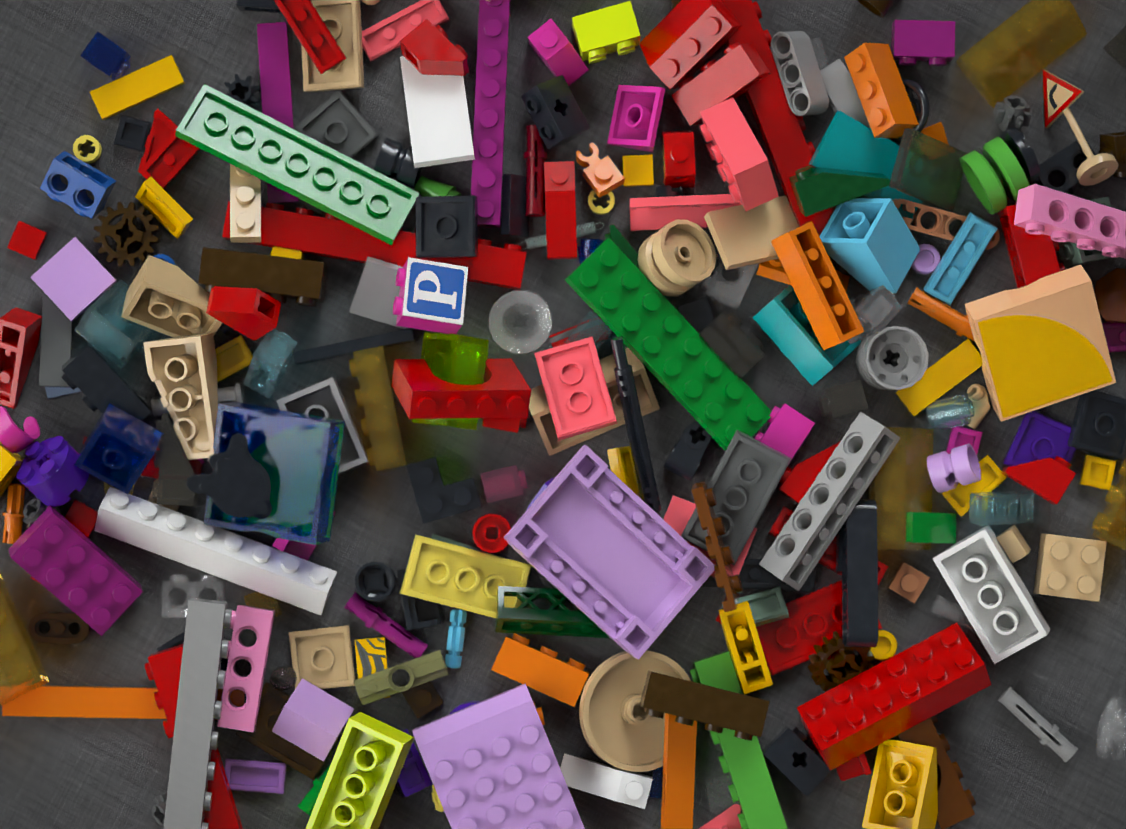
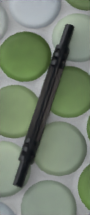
[611,337,662,516]

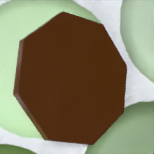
[1094,268,1126,324]

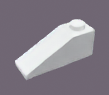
[560,753,653,809]

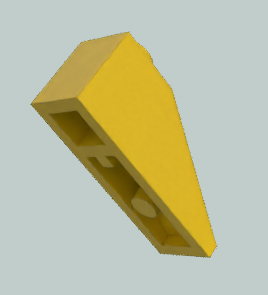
[718,601,773,695]

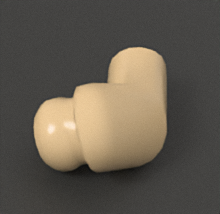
[962,384,990,430]

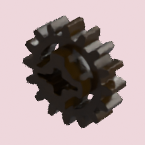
[93,202,160,267]
[808,631,874,692]

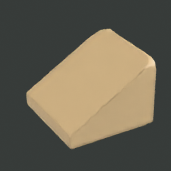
[996,524,1031,563]

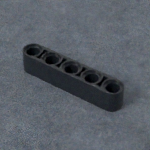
[841,499,878,647]

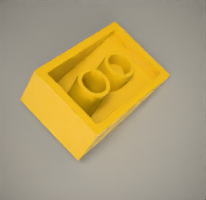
[862,739,938,829]

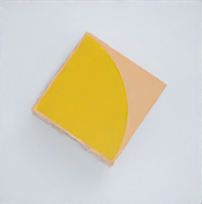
[964,265,1116,422]

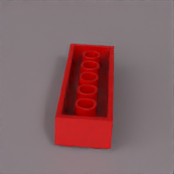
[796,623,992,771]

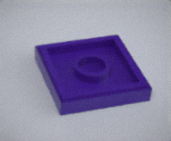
[1003,411,1076,466]

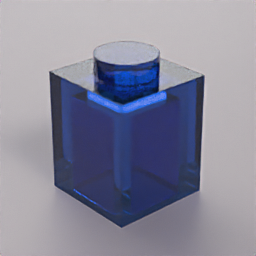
[80,31,131,81]

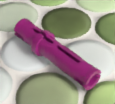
[344,592,428,659]

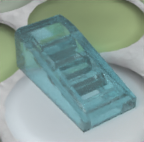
[969,492,1034,526]

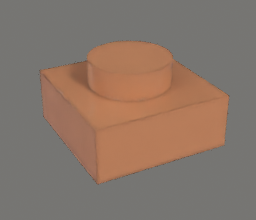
[888,562,930,604]

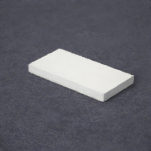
[400,56,475,168]

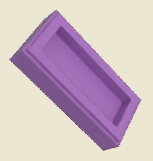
[225,758,287,794]

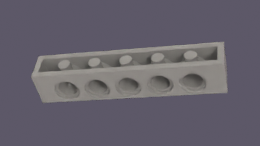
[759,412,900,591]

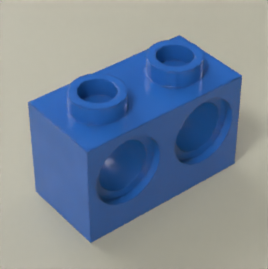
[40,151,116,219]

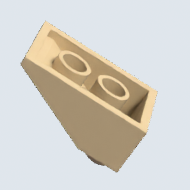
[121,255,222,337]

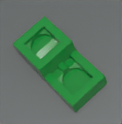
[906,512,956,544]

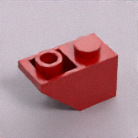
[400,19,469,76]
[206,286,281,341]

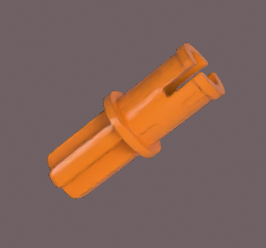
[2,483,25,544]

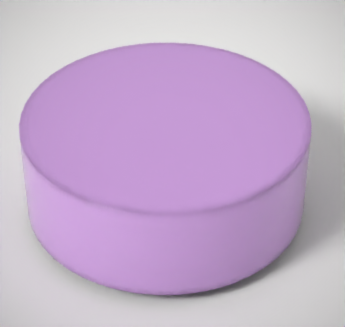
[911,244,940,275]

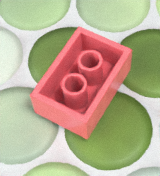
[699,97,779,211]

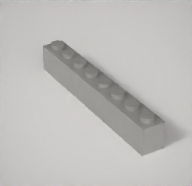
[163,598,232,829]

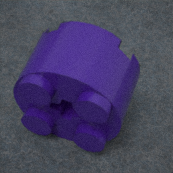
[16,436,90,507]

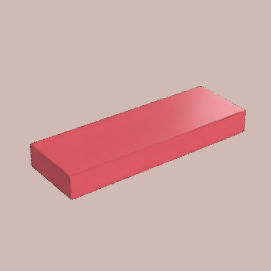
[362,0,450,62]

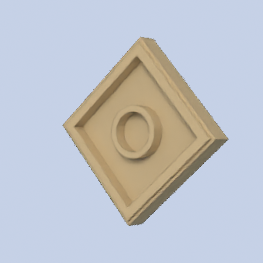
[289,625,356,689]

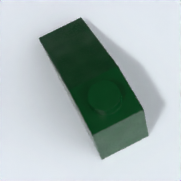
[789,166,891,217]

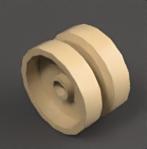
[637,220,716,296]

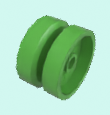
[960,136,1029,215]

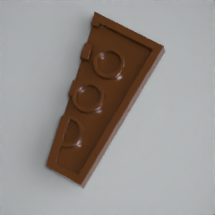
[691,481,743,612]

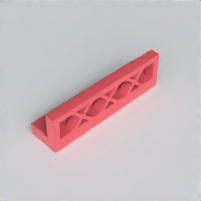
[629,194,742,232]

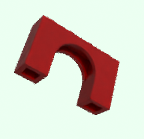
[392,358,531,419]

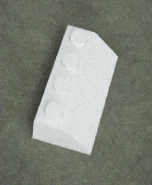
[933,525,1050,664]

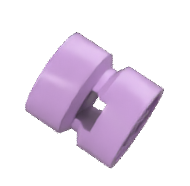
[927,443,981,493]

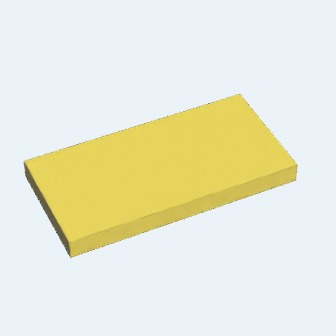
[400,534,532,618]

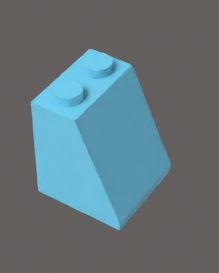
[819,198,920,293]

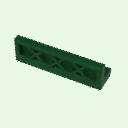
[495,586,610,638]

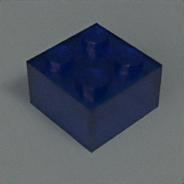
[74,403,163,494]

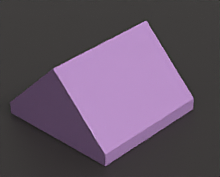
[272,678,354,762]

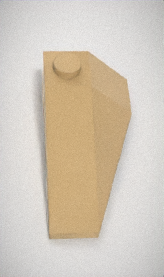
[143,332,219,460]

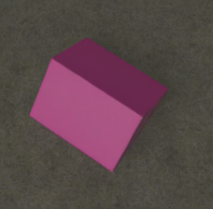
[607,85,665,153]

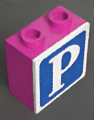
[393,257,468,335]

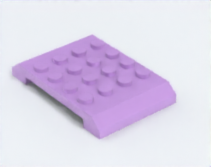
[503,445,714,659]
[412,683,585,829]

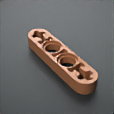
[892,199,1000,250]

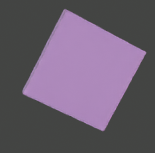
[30,237,117,322]

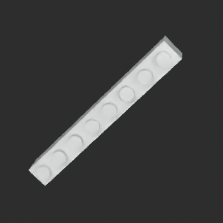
[94,487,337,615]

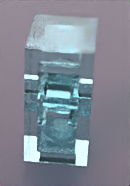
[244,329,297,399]

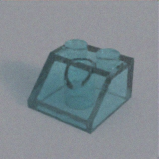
[75,279,156,369]

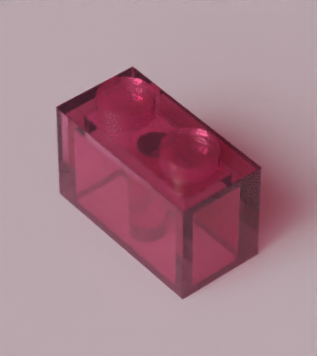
[480,465,528,504]

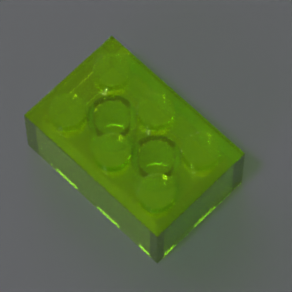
[412,332,489,430]

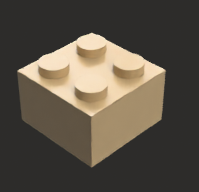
[1033,534,1107,602]

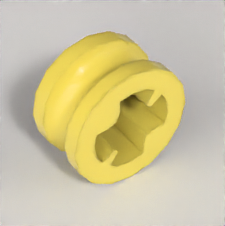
[73,135,102,164]
[588,190,615,215]

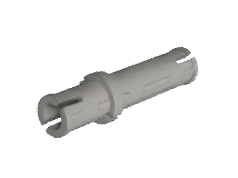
[998,686,1078,762]

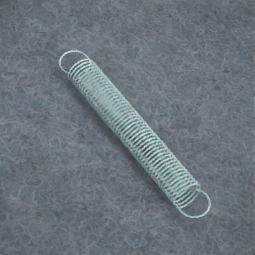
[518,222,604,250]

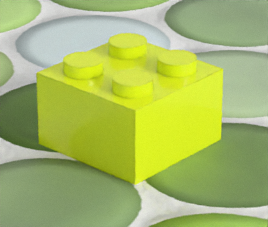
[572,1,641,64]

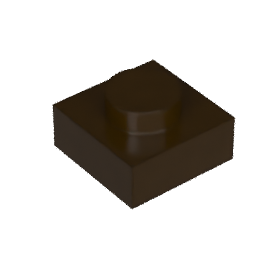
[402,681,444,719]

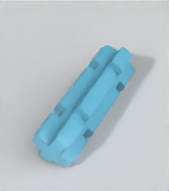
[445,609,467,669]

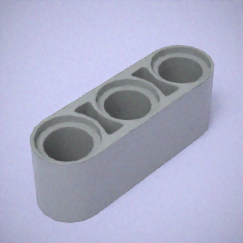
[771,31,829,116]
[820,59,870,128]

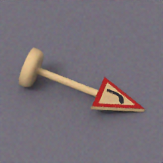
[1043,70,1118,186]

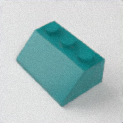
[753,285,861,386]

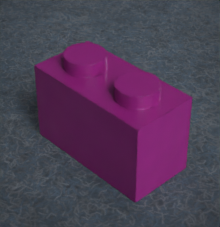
[891,20,955,66]

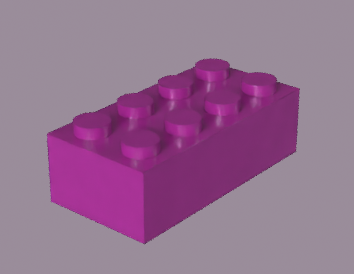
[8,505,143,636]

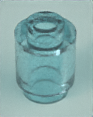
[927,394,975,430]

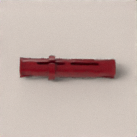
[523,125,547,217]

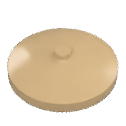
[579,650,691,772]

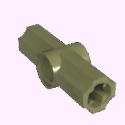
[354,650,449,705]

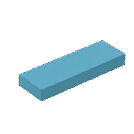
[923,212,998,305]

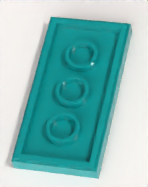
[809,111,940,221]

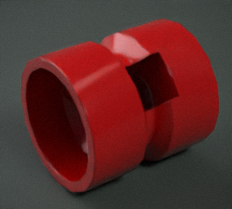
[472,514,512,553]

